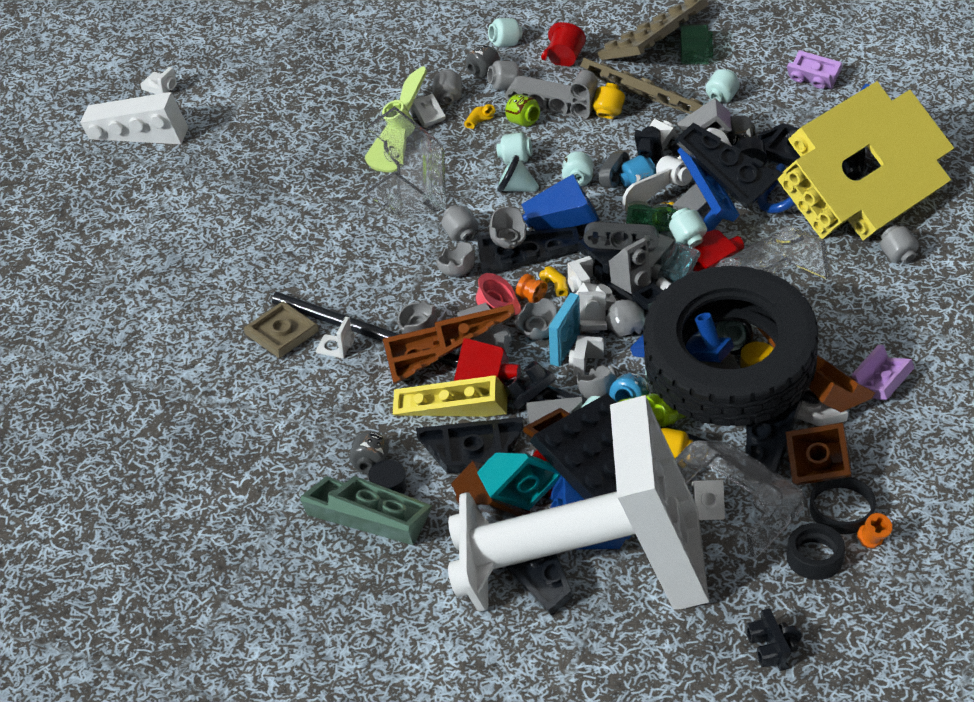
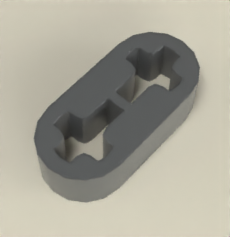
[599,152,630,187]

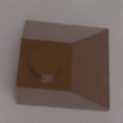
[786,422,852,486]
[451,461,531,517]

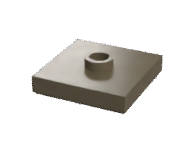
[244,301,319,359]

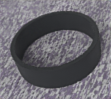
[809,477,876,534]

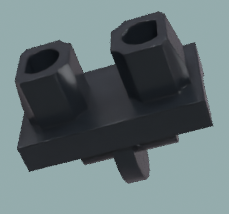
[634,126,663,167]
[504,361,557,409]
[746,608,802,671]

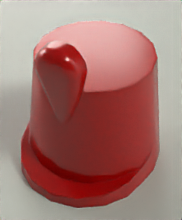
[541,22,586,67]

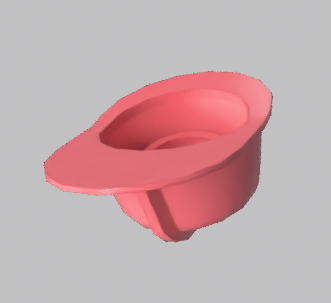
[476,273,522,316]

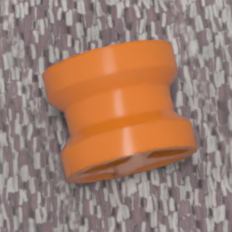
[516,273,547,303]

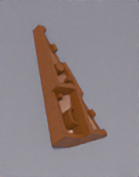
[383,304,515,384]
[757,328,875,412]

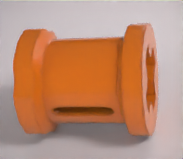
[857,513,892,548]

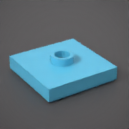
[549,293,580,367]

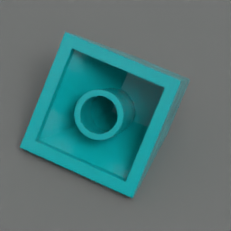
[477,453,561,511]

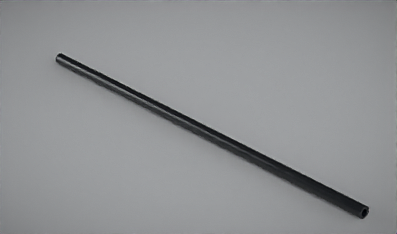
[272,292,732,461]

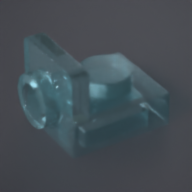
[662,241,701,282]

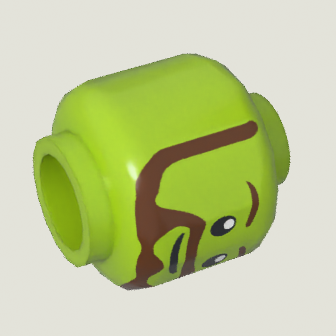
[505,94,540,127]

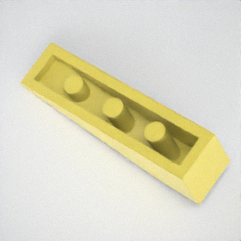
[393,375,508,417]

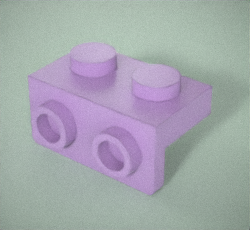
[787,50,842,89]
[852,345,914,400]

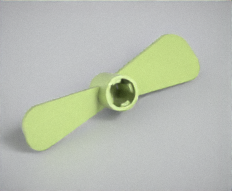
[365,66,427,172]

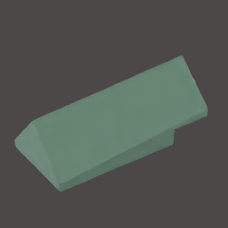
[300,476,432,545]

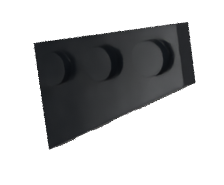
[506,554,574,616]

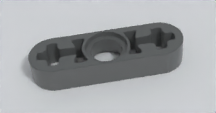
[584,222,659,251]

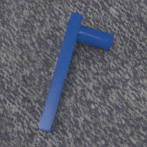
[678,148,740,232]
[630,313,734,363]

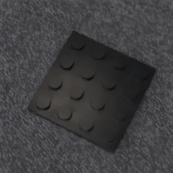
[530,393,685,500]

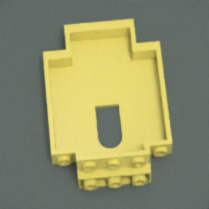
[777,81,954,240]

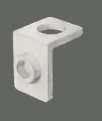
[316,317,355,358]
[691,480,725,520]

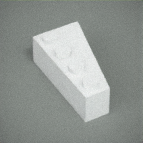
[80,92,189,144]

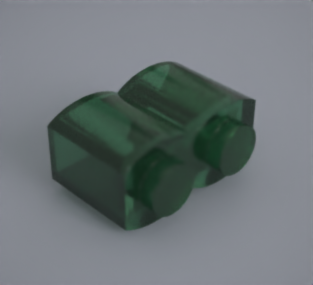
[680,24,713,64]
[626,201,678,232]

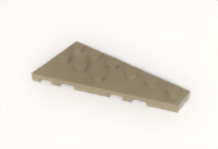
[597,0,709,60]
[580,58,703,114]

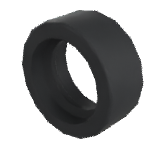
[787,523,845,580]

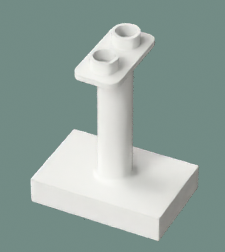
[448,395,709,612]

